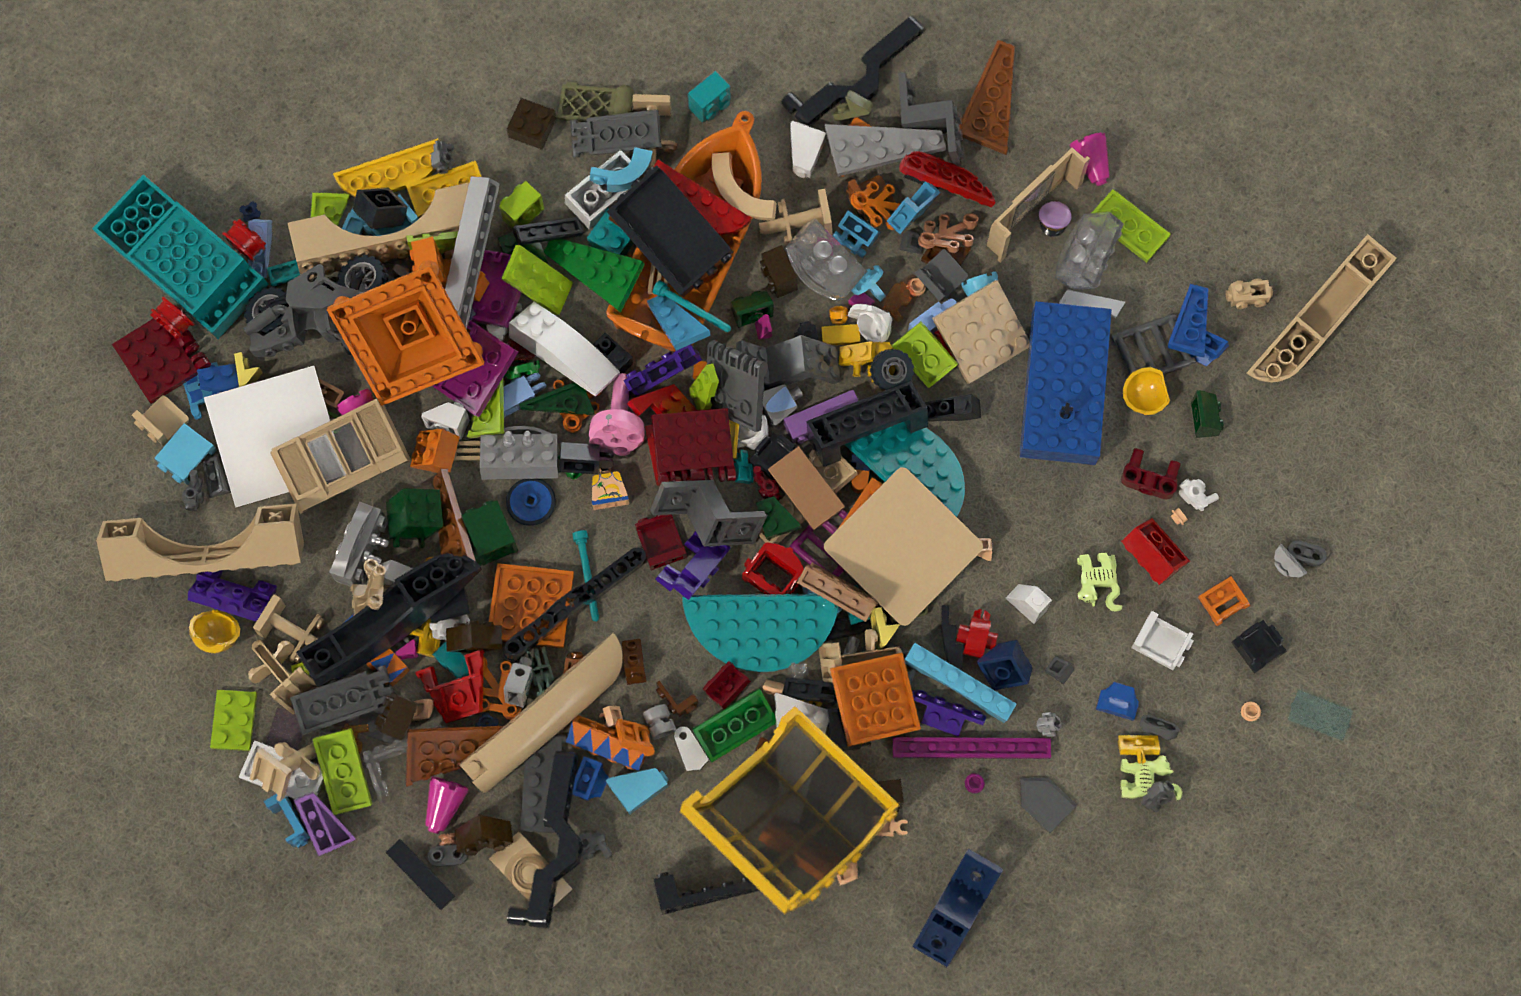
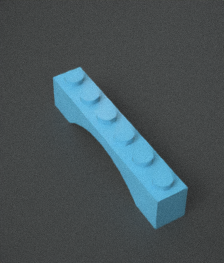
[904,643,1016,723]

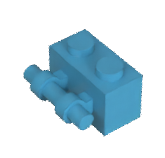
[832,210,881,258]

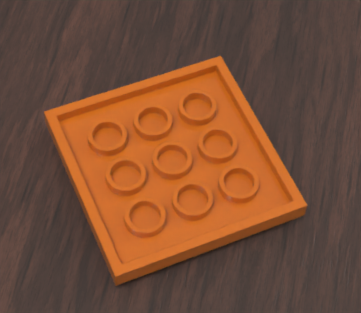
[489,563,574,648]
[830,652,921,746]

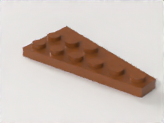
[959,40,1015,155]
[433,469,475,561]
[405,726,504,787]

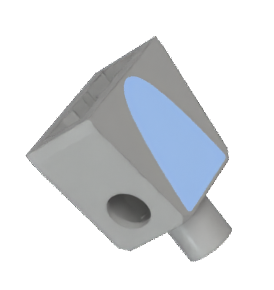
[762,384,803,428]

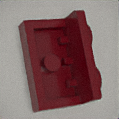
[703,661,751,709]

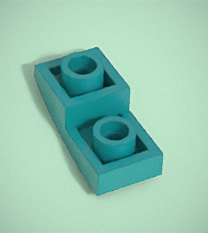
[432,641,470,679]

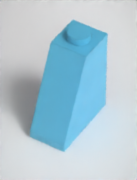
[606,768,669,814]

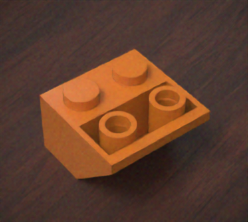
[410,429,460,473]

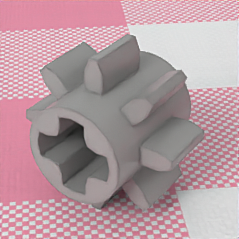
[1037,712,1061,737]

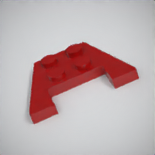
[627,384,698,416]
[415,650,484,723]

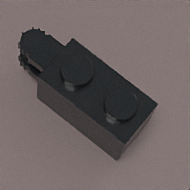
[559,442,614,474]

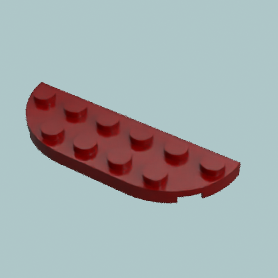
[899,151,996,208]
[654,160,751,236]

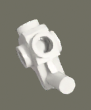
[1179,479,1219,511]

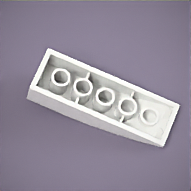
[509,302,620,397]

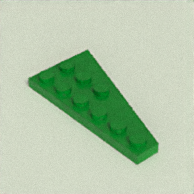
[544,239,645,313]

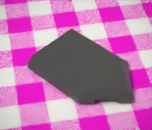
[1020,778,1077,833]

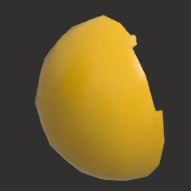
[1123,367,1170,415]
[189,609,240,654]

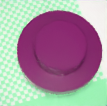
[965,773,985,794]

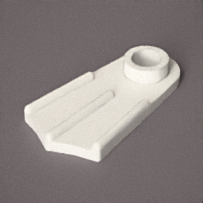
[674,727,709,771]

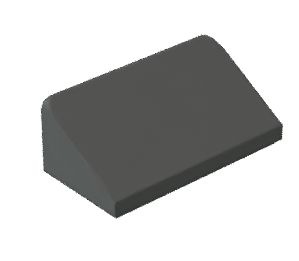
[202,456,231,498]

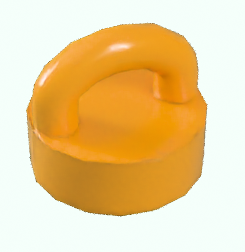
[829,306,848,325]

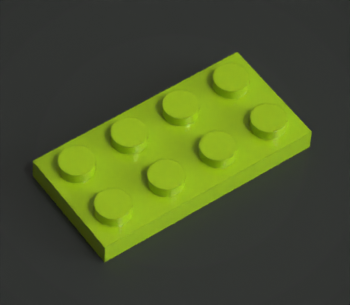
[1089,189,1171,263]
[501,245,573,315]
[312,728,373,815]

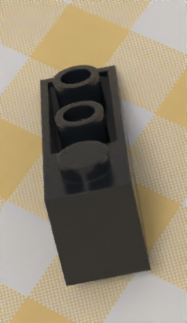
[924,394,981,422]

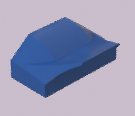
[1190,330,1229,366]
[1096,682,1139,721]
[572,756,609,801]

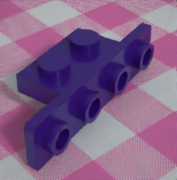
[912,689,986,736]

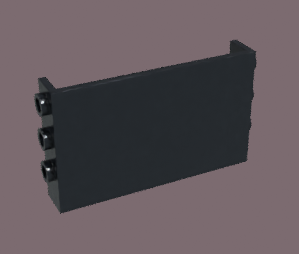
[606,165,734,297]

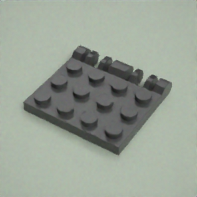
[707,339,768,432]

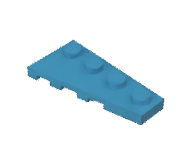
[647,296,711,351]

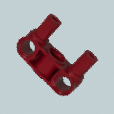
[1121,448,1181,500]

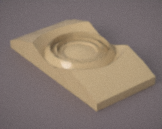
[489,831,573,907]

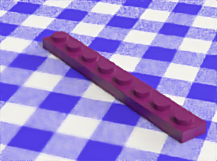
[892,737,1051,759]

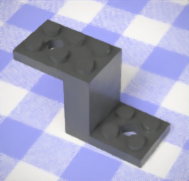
[898,72,964,166]
[736,335,840,388]
[650,480,767,546]

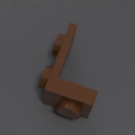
[621,639,647,685]
[656,681,698,717]

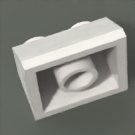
[421,402,470,440]

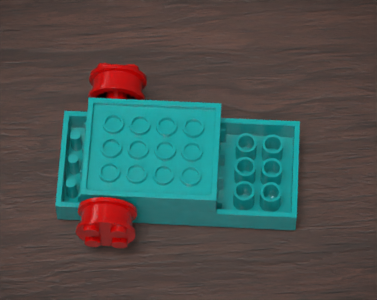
[92,175,269,340]

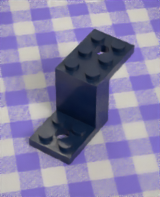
[912,849,1003,967]

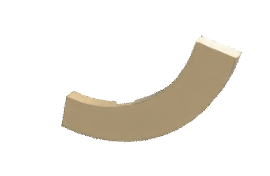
[712,152,777,220]

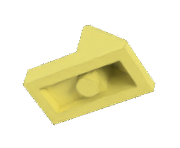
[234,352,263,387]
[870,607,900,649]

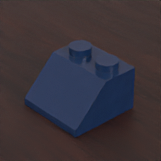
[977,640,1033,690]

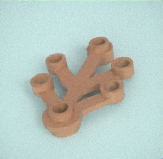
[918,213,978,253]

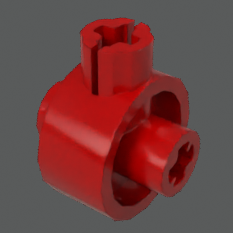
[956,609,998,658]

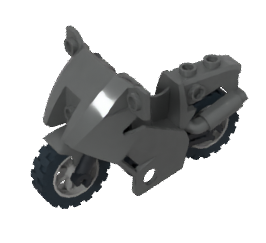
[243,255,389,357]

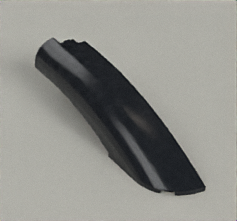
[296,553,482,687]

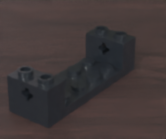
[806,381,928,467]
[653,848,779,915]

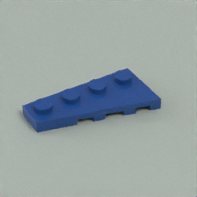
[1168,284,1208,358]

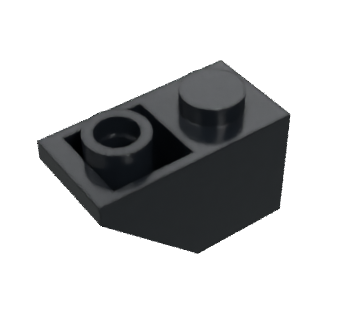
[593,333,633,373]

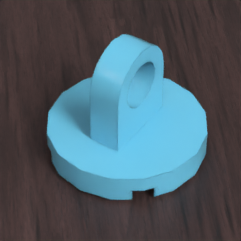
[850,265,886,302]

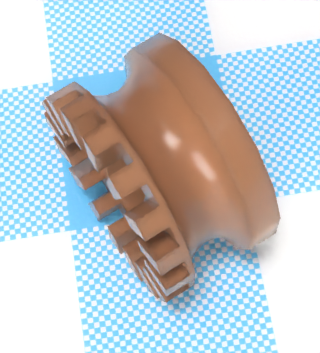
[439,833,456,846]

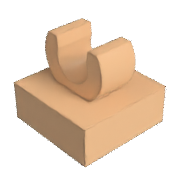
[599,706,623,727]

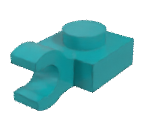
[733,449,754,484]

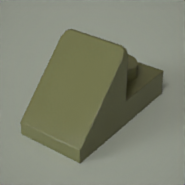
[833,91,873,121]

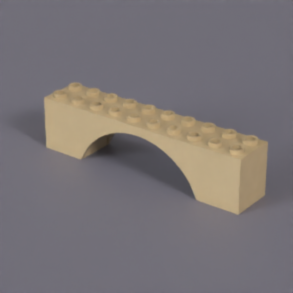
[288,182,470,279]
[96,503,304,581]

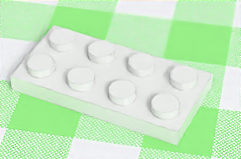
[239,740,324,799]

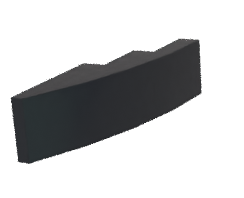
[940,605,963,671]
[385,839,456,910]

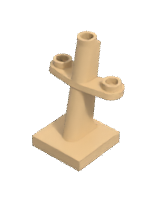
[630,94,677,167]
[759,188,833,248]
[350,559,390,615]
[253,595,324,663]
[819,629,902,683]
[248,640,321,715]
[250,742,320,802]

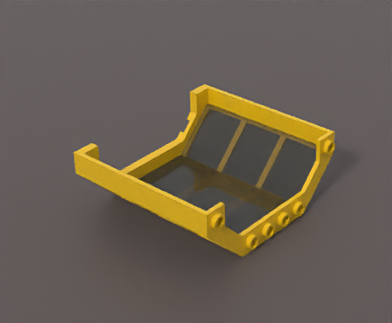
[680,706,899,914]

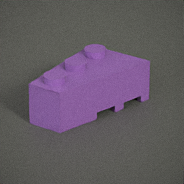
[294,791,356,856]

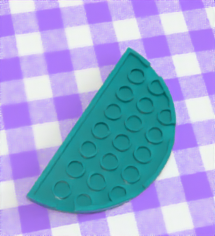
[845,422,965,517]
[682,594,838,672]

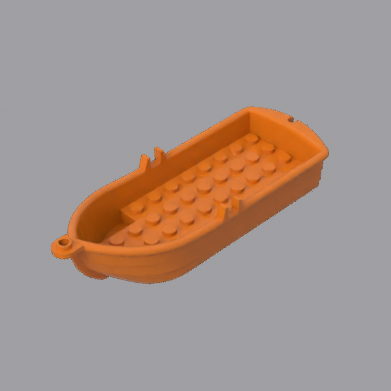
[606,111,762,352]

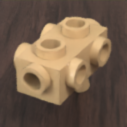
[1226,279,1273,309]

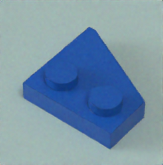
[197,364,239,394]

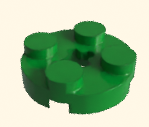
[504,360,541,380]

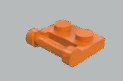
[1198,576,1250,626]
[615,719,654,756]

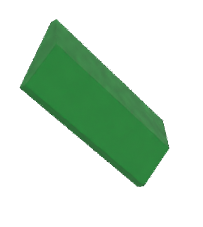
[692,688,776,763]

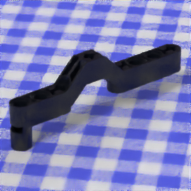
[781,16,925,127]
[503,547,646,664]
[507,751,583,929]

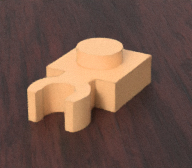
[873,815,908,837]

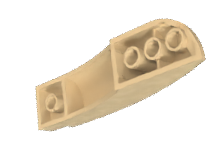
[1247,234,1397,382]
[460,632,623,793]

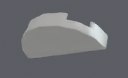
[1274,544,1307,578]

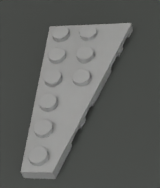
[824,124,946,176]

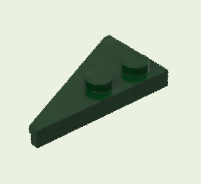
[519,382,595,415]

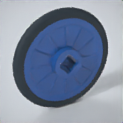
[506,479,556,526]

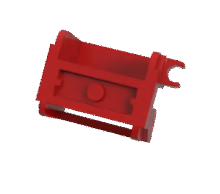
[742,542,804,594]

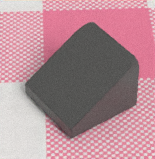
[899,230,923,254]
[1045,656,1074,685]

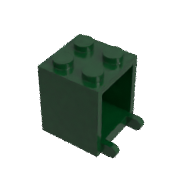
[386,488,443,548]
[461,500,518,566]

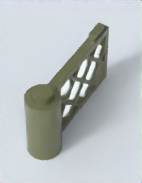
[557,82,634,122]

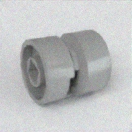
[643,704,676,740]

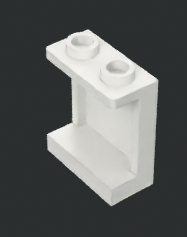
[1131,611,1194,670]

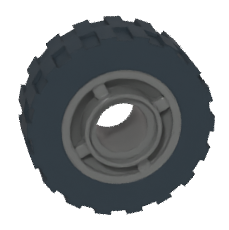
[870,349,914,390]

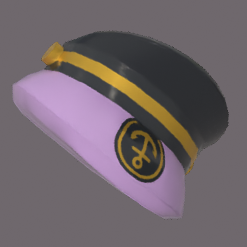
[1039,201,1071,237]

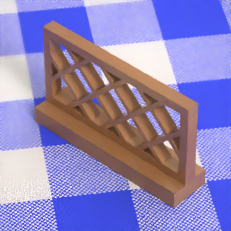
[797,562,878,622]

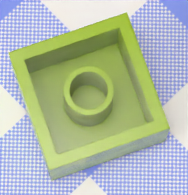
[499,181,544,228]

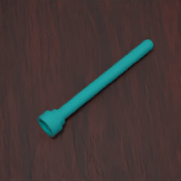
[653,280,731,332]
[572,530,599,622]

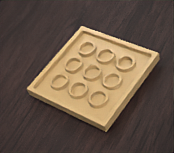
[932,280,1029,384]

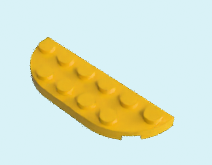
[333,139,439,197]

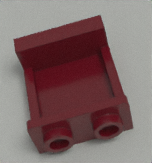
[635,514,687,570]

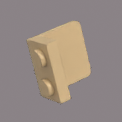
[132,396,189,446]

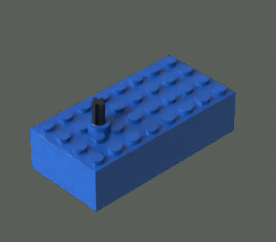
[1019,301,1112,465]

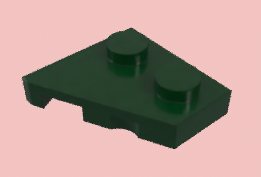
[756,497,802,540]

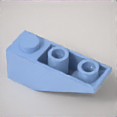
[248,219,272,278]

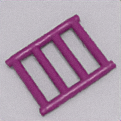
[789,509,848,577]

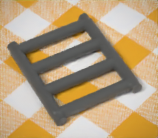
[1111,314,1196,375]

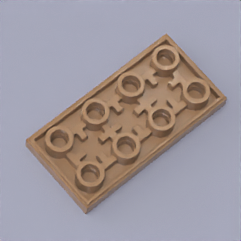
[768,446,845,531]

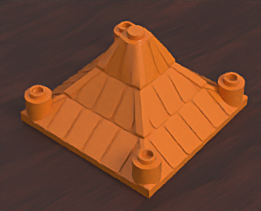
[327,260,485,406]

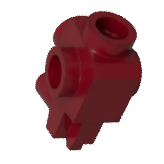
[753,466,781,501]

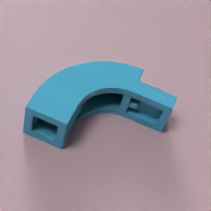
[590,147,653,192]

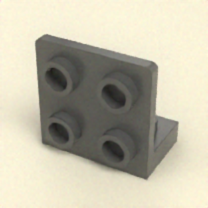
[914,249,969,301]

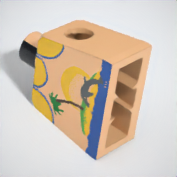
[592,468,629,510]

